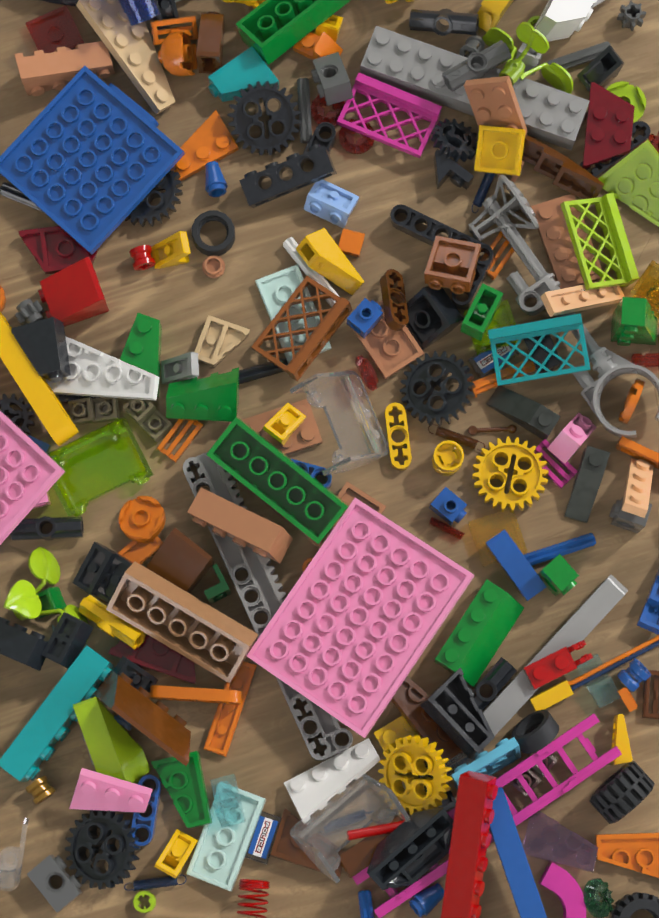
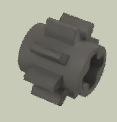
[617,0,646,31]
[15,299,45,325]

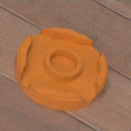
[618,378,645,424]
[118,496,166,542]

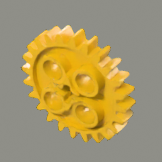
[472,436,549,513]
[378,735,453,815]

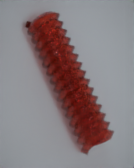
[429,517,465,540]

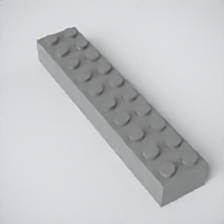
[360,26,589,150]

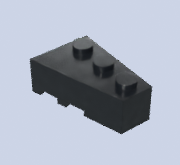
[0,617,48,671]
[420,667,495,759]

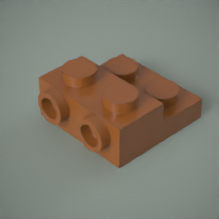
[424,235,481,294]

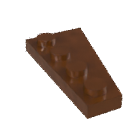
[391,677,462,764]

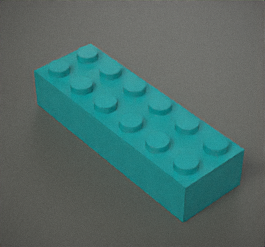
[0,645,115,782]

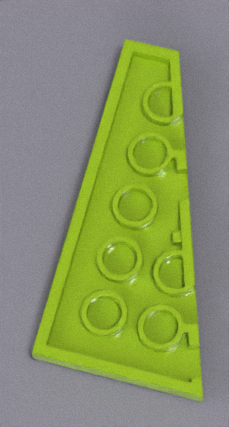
[598,140,659,227]

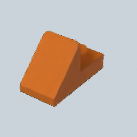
[293,32,343,60]

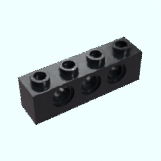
[239,144,337,208]

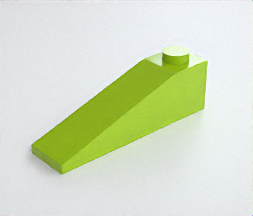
[73,696,151,784]

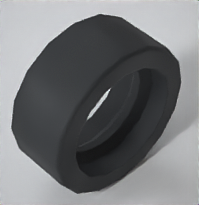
[192,210,235,256]
[511,710,559,754]

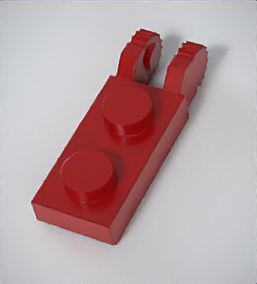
[523,640,593,690]

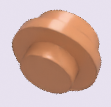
[202,255,225,278]

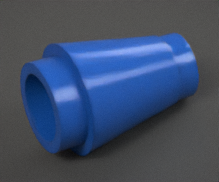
[205,161,228,197]
[409,883,444,917]

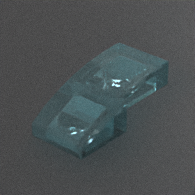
[577,653,621,708]

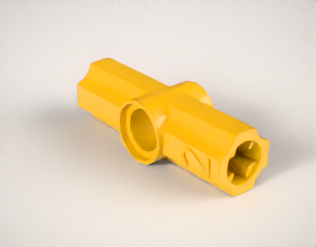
[78,595,146,650]

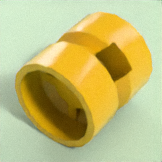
[432,440,464,476]

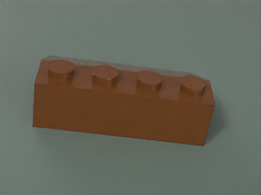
[95,671,191,766]

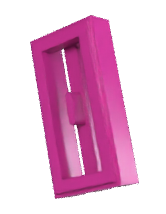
[534,439,578,489]

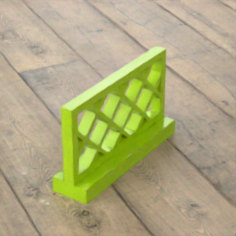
[560,193,640,290]

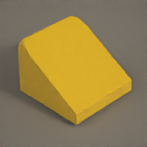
[315,15,343,42]

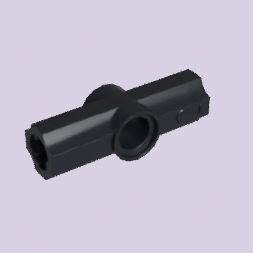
[409,9,479,36]
[11,516,84,541]
[472,657,517,711]

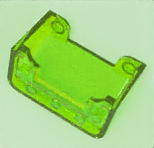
[47,418,153,517]

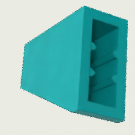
[208,46,279,102]

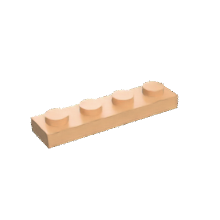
[541,278,625,317]
[622,458,654,518]

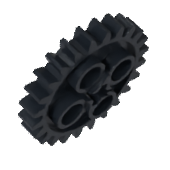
[227,81,301,156]
[125,166,183,227]
[400,351,476,426]
[65,810,141,890]

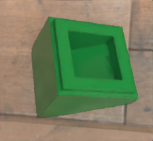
[36,587,66,619]

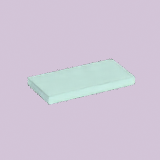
[255,264,332,364]
[186,782,266,892]

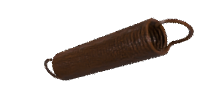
[428,424,485,451]

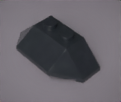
[367,806,454,890]

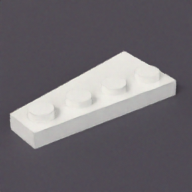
[284,738,380,824]

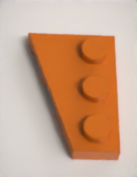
[174,110,239,181]
[595,832,659,878]

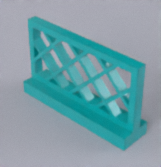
[488,313,591,386]

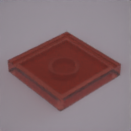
[25,5,84,53]

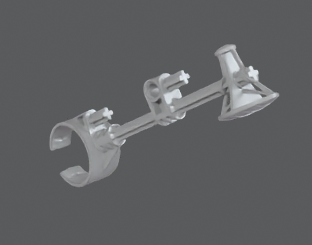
[468,174,659,438]

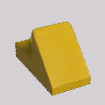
[151,231,191,269]
[263,403,306,445]
[154,829,198,879]

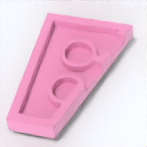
[69,768,152,813]

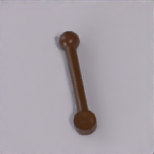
[468,424,517,435]

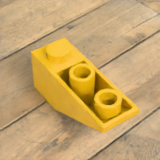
[296,228,364,295]

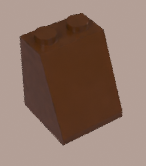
[146,528,214,594]

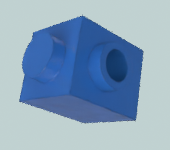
[347,298,383,338]
[429,486,467,526]

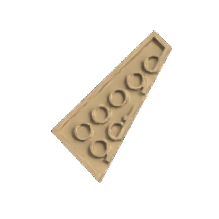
[76,0,175,115]

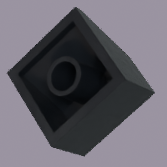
[406,286,464,350]

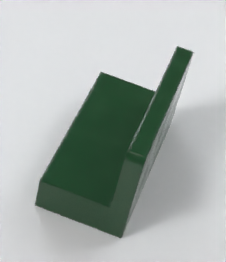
[204,563,231,605]

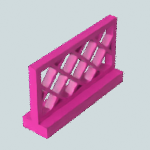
[337,73,442,158]

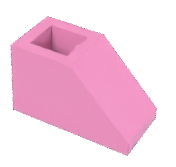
[547,413,597,463]

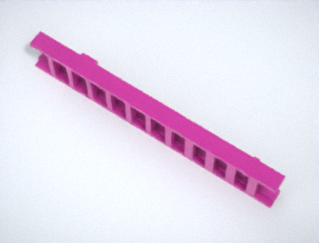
[352,713,622,918]

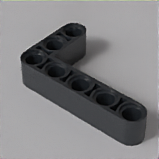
[390,204,494,310]

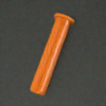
[469,359,535,399]

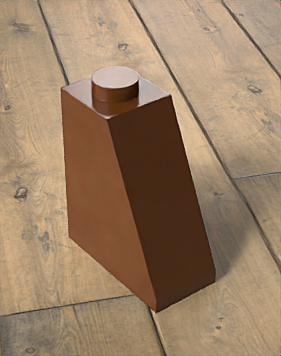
[196,12,225,74]

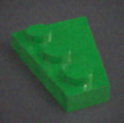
[151,751,212,829]

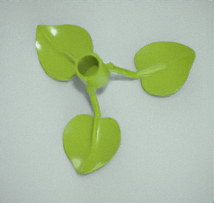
[482,22,573,94]
[4,546,88,643]

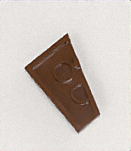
[270,809,344,878]

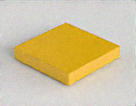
[474,125,526,176]

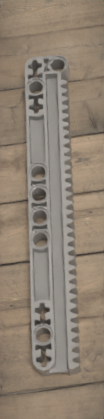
[183,448,353,761]

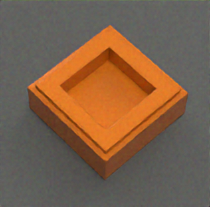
[338,228,365,257]
[618,686,638,712]

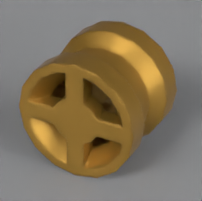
[25,775,56,805]

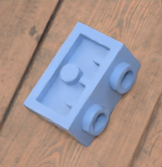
[304,180,359,228]

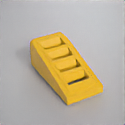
[610,714,633,765]

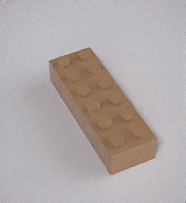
[106,561,259,683]

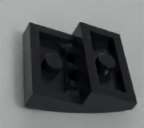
[72,542,133,604]

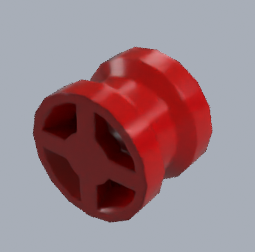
[129,245,156,271]

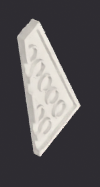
[45,336,159,401]

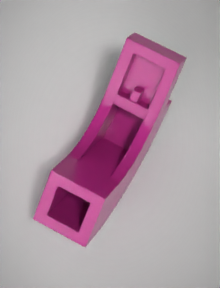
[538,862,586,918]

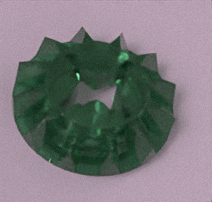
[584,878,614,918]

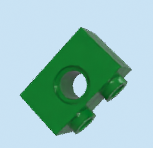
[460,283,504,341]
[538,554,579,596]

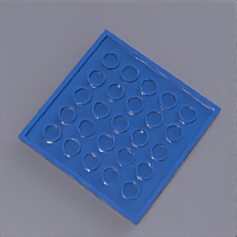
[0,66,185,255]

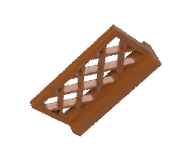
[251,276,352,382]

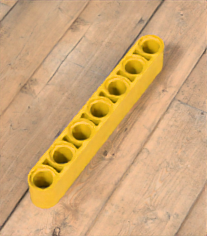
[0,312,79,446]

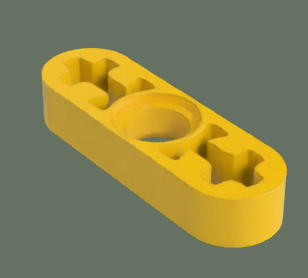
[385,402,412,471]

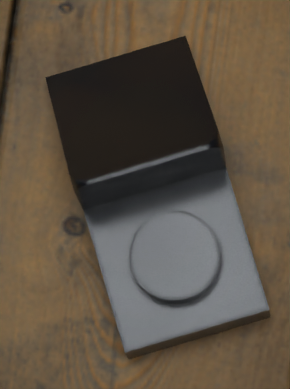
[577,45,624,92]
[434,149,474,190]
[113,656,158,693]

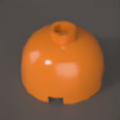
[158,30,198,76]

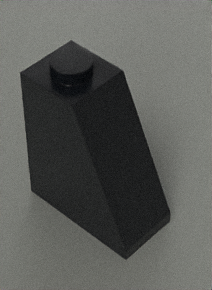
[11,317,71,382]

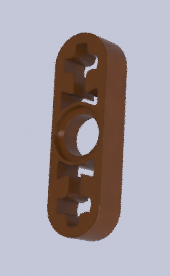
[380,269,409,331]

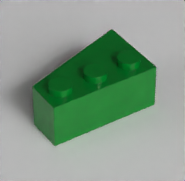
[611,297,658,346]
[120,313,162,398]
[166,367,239,422]

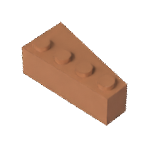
[15,41,115,96]
[187,488,293,564]

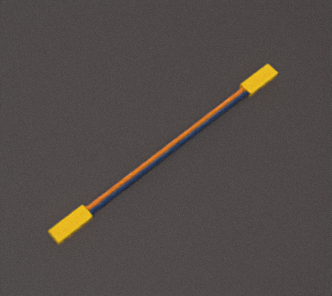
[529,635,659,711]

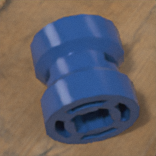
[617,658,651,692]

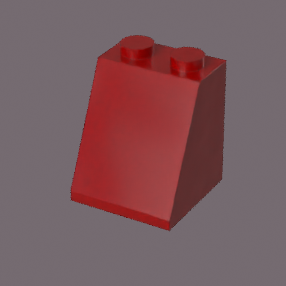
[38,257,109,327]

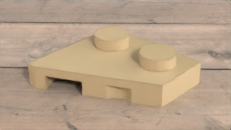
[194,315,250,367]

